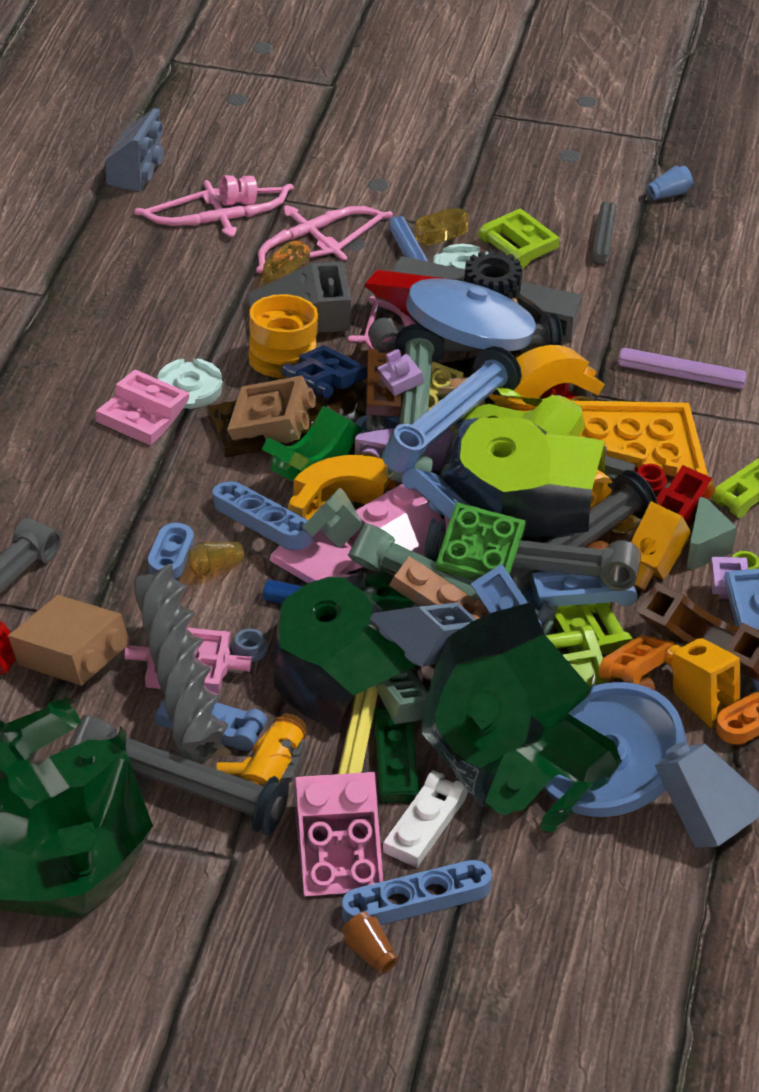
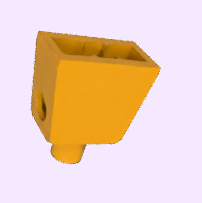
[631,502,692,591]
[664,638,740,729]

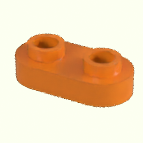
[715,691,759,744]

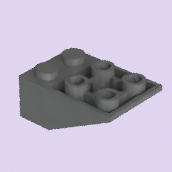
[248,261,351,333]

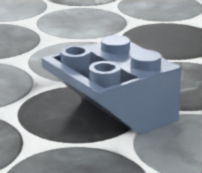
[105,108,164,191]
[370,602,476,666]

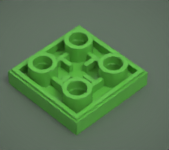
[436,502,526,581]

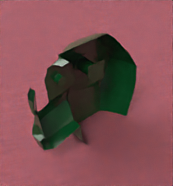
[0,697,153,918]

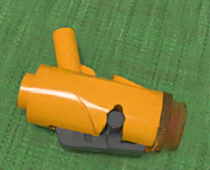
[217,713,307,786]

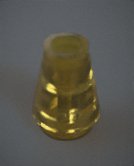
[188,541,244,577]

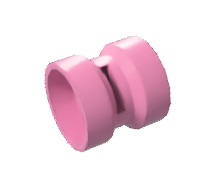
[219,175,257,206]

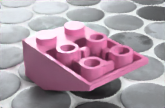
[293,772,383,897]

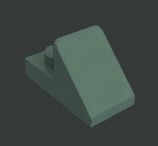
[302,488,363,547]

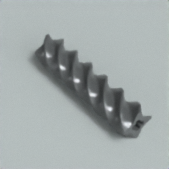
[134,564,231,764]

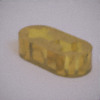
[415,208,468,245]
[261,240,310,285]

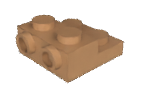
[227,376,316,443]

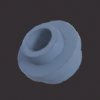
[231,629,268,662]

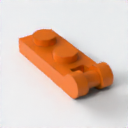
[599,635,676,684]

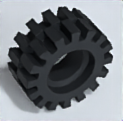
[464,250,522,299]

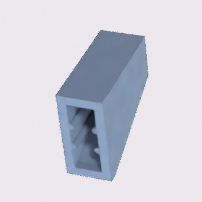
[655,742,759,848]

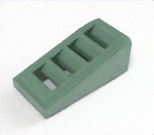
[375,669,428,724]

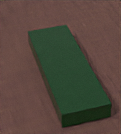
[374,709,419,803]

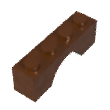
[637,582,759,681]

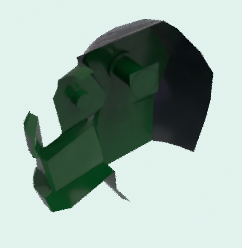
[274,570,424,733]
[422,601,622,832]

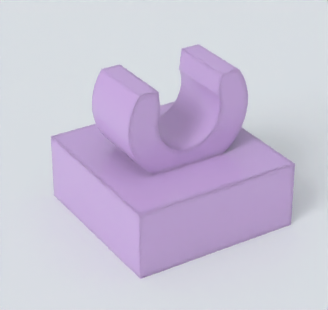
[377,349,424,396]
[709,557,748,599]

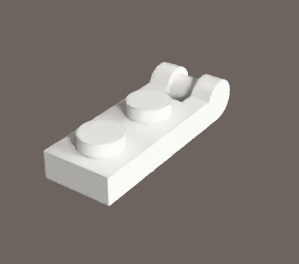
[383,770,468,868]

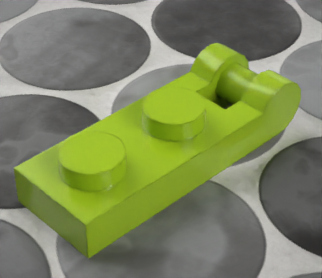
[711,458,759,518]

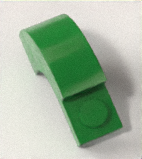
[262,406,363,482]

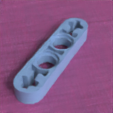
[212,482,313,550]
[342,860,492,925]

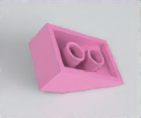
[352,484,442,575]

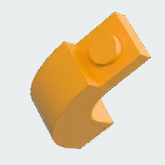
[488,345,605,401]
[287,455,398,520]

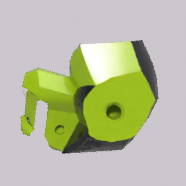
[439,388,605,537]

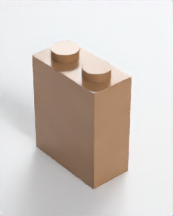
[8,595,130,686]

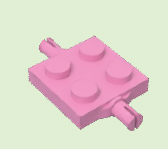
[125,628,252,694]

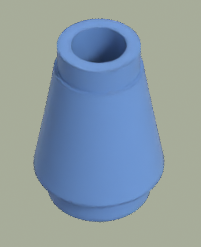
[647,165,693,201]

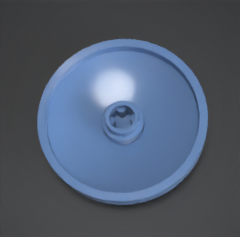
[406,279,536,351]
[543,682,687,817]

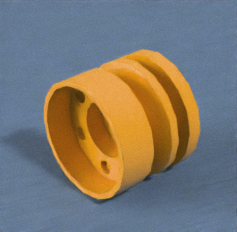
[248,294,318,378]

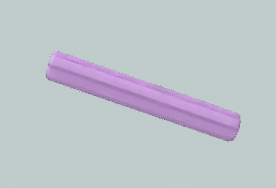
[618,348,746,390]

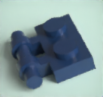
[281,345,367,398]

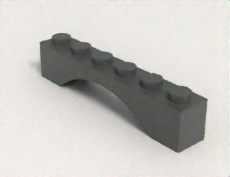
[393,256,583,342]

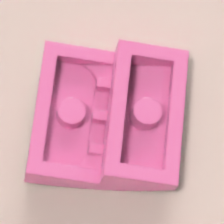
[96,370,189,446]
[269,530,363,583]

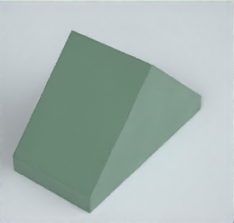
[686,497,737,570]

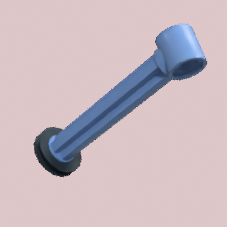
[382,346,522,473]

